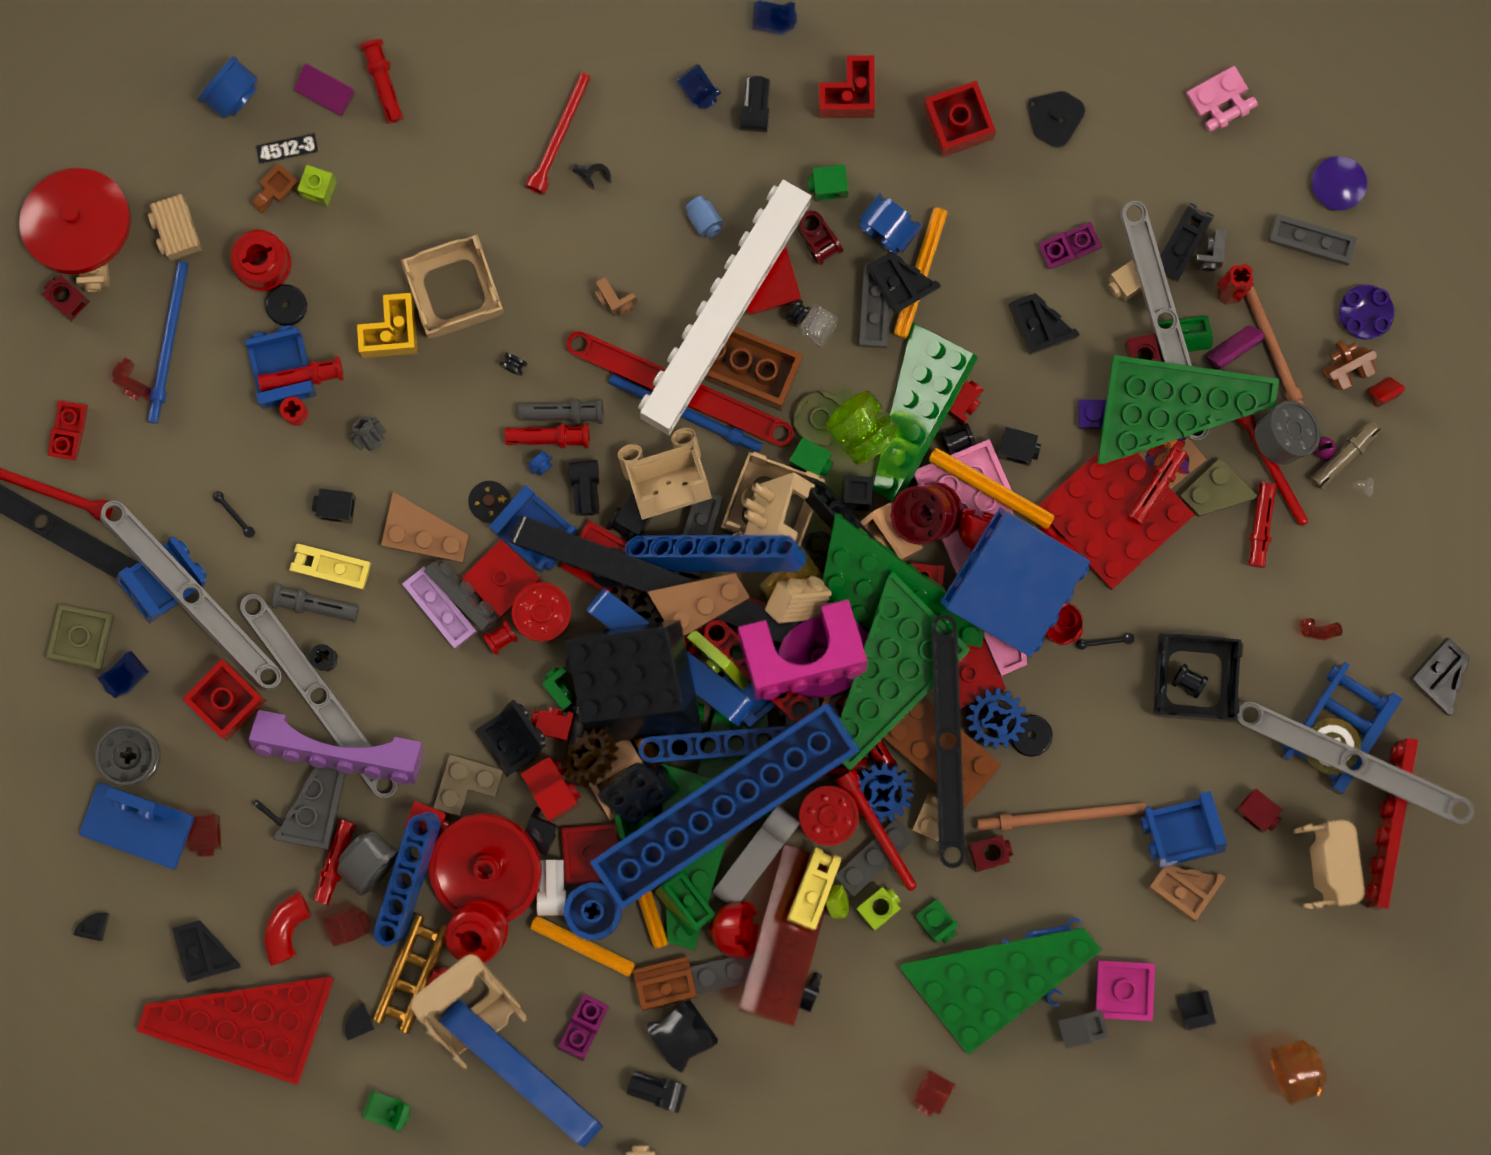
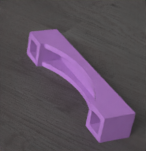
[249,710,424,784]

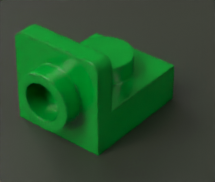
[542,667,573,712]
[915,899,959,944]

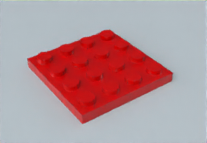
[1038,452,1195,591]

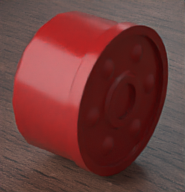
[231,229,292,292]
[512,582,571,643]
[799,786,859,846]
[445,899,509,963]

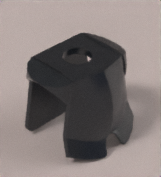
[647,1000,718,1072]

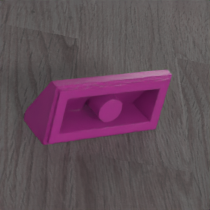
[294,63,355,117]
[1205,325,1265,370]

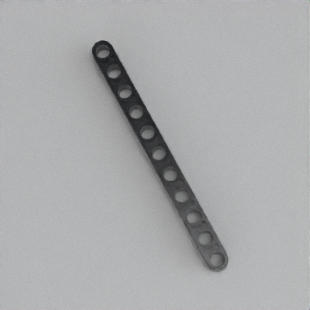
[509,516,803,645]

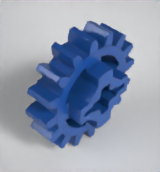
[966,688,1028,749]
[858,760,914,823]

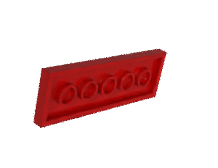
[1364,738,1419,910]

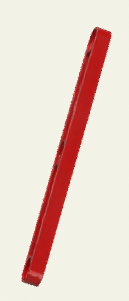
[566,331,793,448]

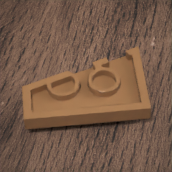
[381,492,469,564]
[648,573,750,637]

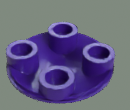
[1312,156,1367,211]
[1339,285,1394,340]

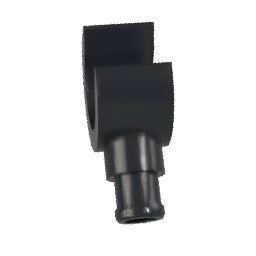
[573,163,611,190]
[798,972,822,1013]

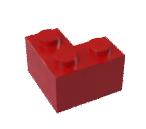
[819,55,875,118]
[521,756,581,823]

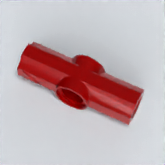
[1217,264,1254,305]

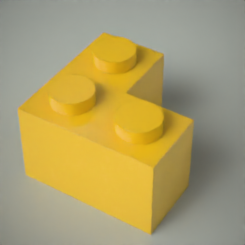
[357,293,418,358]

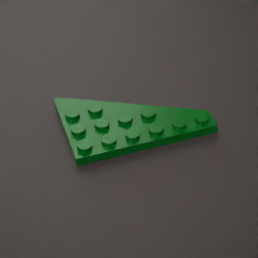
[1097,355,1279,464]
[822,514,985,648]
[840,571,970,770]
[899,927,1102,1055]

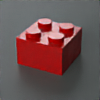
[923,80,996,158]
[182,659,267,741]

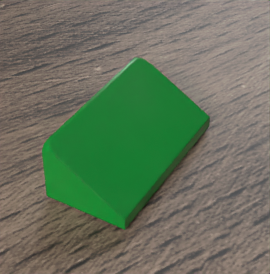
[1157,315,1213,354]
[655,870,716,936]

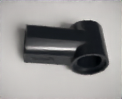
[740,76,770,133]
[569,460,600,516]
[626,1071,687,1113]

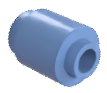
[685,196,724,238]

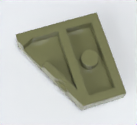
[1179,458,1257,517]

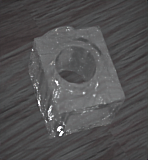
[800,303,838,347]

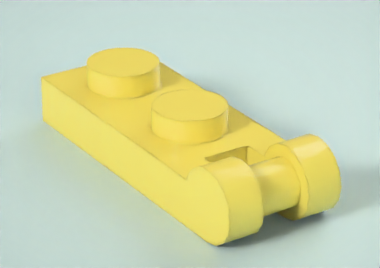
[289,544,372,590]
[787,847,841,931]

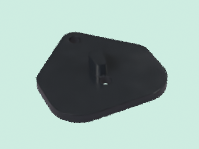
[1027,91,1085,148]

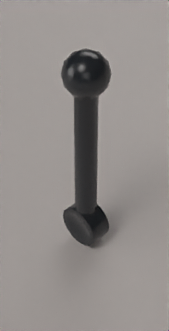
[213,491,255,538]
[1076,633,1134,650]
[253,800,284,827]

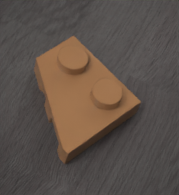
[1148,866,1226,922]

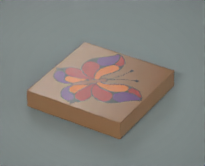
[1138,436,1207,489]

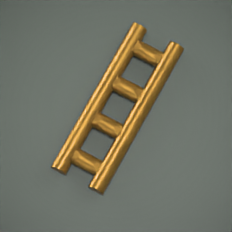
[372,913,447,1034]

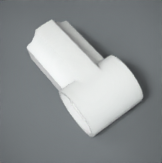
[537,860,567,916]

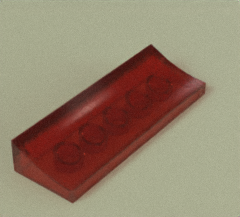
[739,844,831,1027]

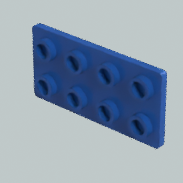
[79,782,194,870]

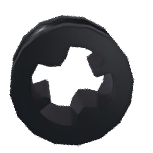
[785,300,812,327]
[500,352,528,376]

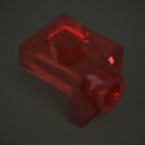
[112,358,150,401]

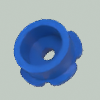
[527,451,553,476]

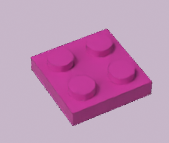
[1095,961,1155,1021]

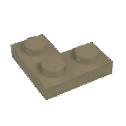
[433,755,503,817]

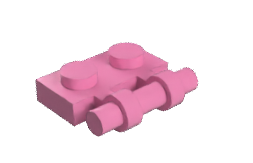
[1186,65,1258,132]

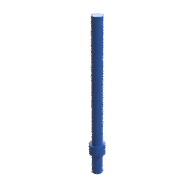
[147,261,189,424]
[609,374,763,453]

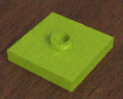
[687,630,749,690]

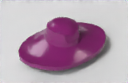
[778,616,867,698]

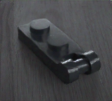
[1160,202,1214,282]

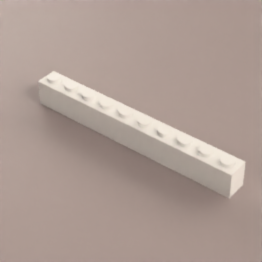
[638,180,812,435]

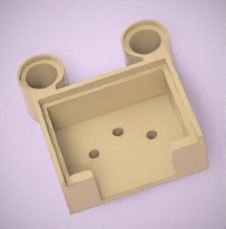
[618,428,712,520]
[734,472,815,541]

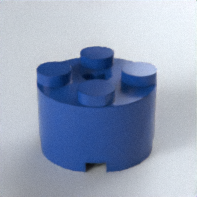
[859,193,923,255]
[564,883,622,940]

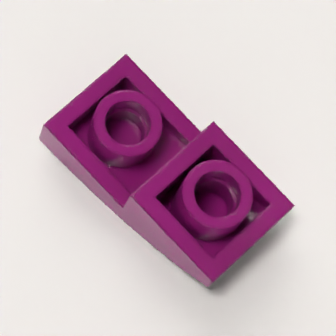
[1038,222,1103,270]
[558,994,609,1061]

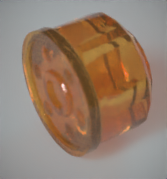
[1270,1040,1326,1105]

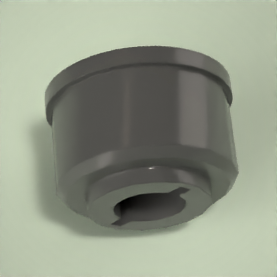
[1254,401,1320,465]
[337,832,399,896]

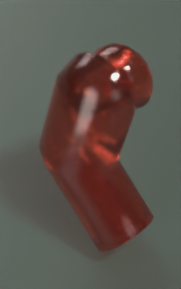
[1300,618,1343,640]

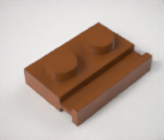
[633,956,698,1011]

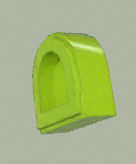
[826,885,849,919]

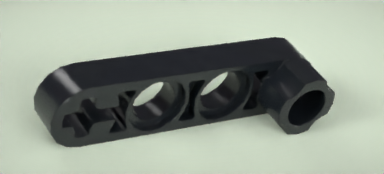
[804,480,875,539]

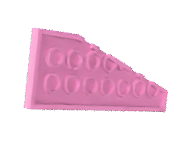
[914,439,1027,676]

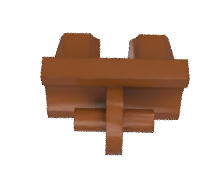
[1321,340,1377,391]

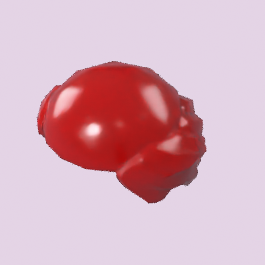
[1046,603,1084,645]

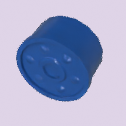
[197,56,258,119]

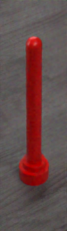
[524,72,590,195]
[1234,413,1308,526]
[0,468,114,522]
[835,768,917,891]

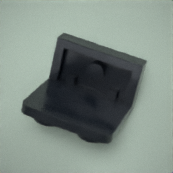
[475,700,546,777]
[598,763,676,825]

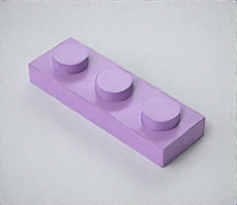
[402,567,477,650]

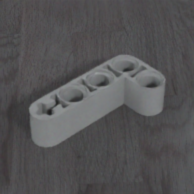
[712,805,800,904]

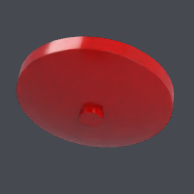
[20,168,131,275]
[429,813,542,922]

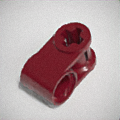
[798,210,844,266]

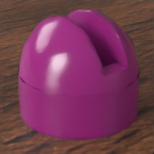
[1313,437,1336,460]

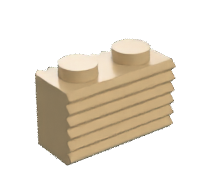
[148,194,202,261]
[765,576,832,623]

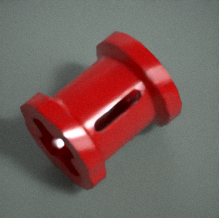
[280,397,308,426]
[482,620,519,656]

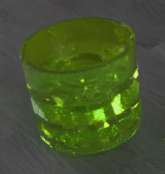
[825,390,900,465]

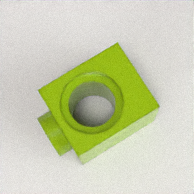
[297,165,337,207]
[856,887,901,931]

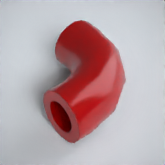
[264,892,312,967]

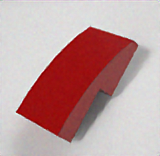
[48,400,88,461]

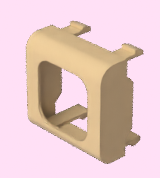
[401,235,504,338]
[721,451,825,548]
[1292,820,1364,909]
[411,955,527,1069]

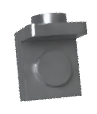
[1194,229,1227,272]

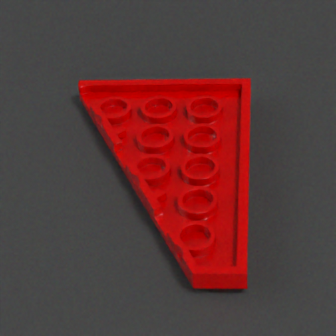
[137,977,335,1085]

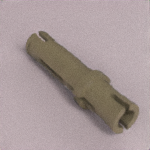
[1310,420,1382,490]

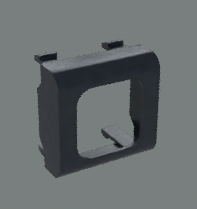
[1153,633,1243,722]

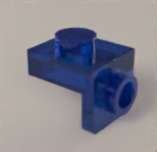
[753,0,797,35]
[675,64,721,109]
[98,651,149,698]

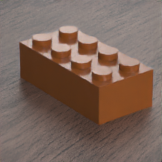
[698,316,803,411]
[882,697,1002,808]

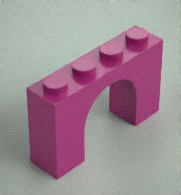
[738,600,867,699]

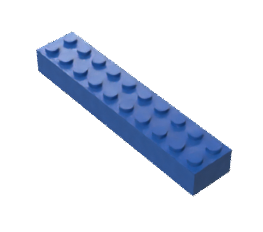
[590,702,861,910]

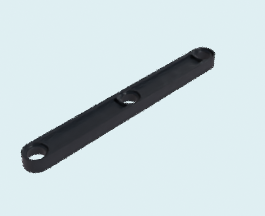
[0,484,138,578]
[931,614,965,868]

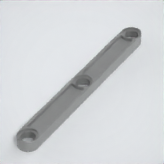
[1120,201,1209,440]
[100,501,281,691]
[240,594,398,799]
[1237,702,1474,825]

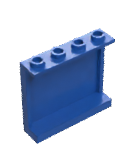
[941,506,1091,657]

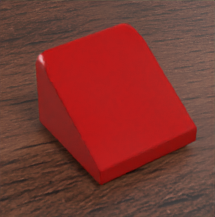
[1367,377,1406,407]

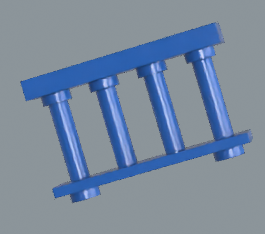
[1281,662,1403,795]

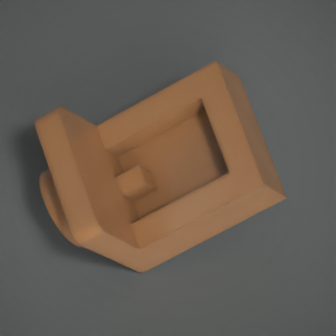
[594,277,637,316]

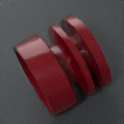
[890,481,963,545]

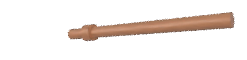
[1246,286,1304,405]
[977,802,1146,831]

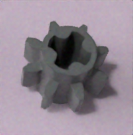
[350,416,386,451]

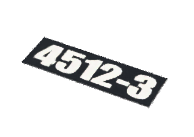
[256,133,318,164]

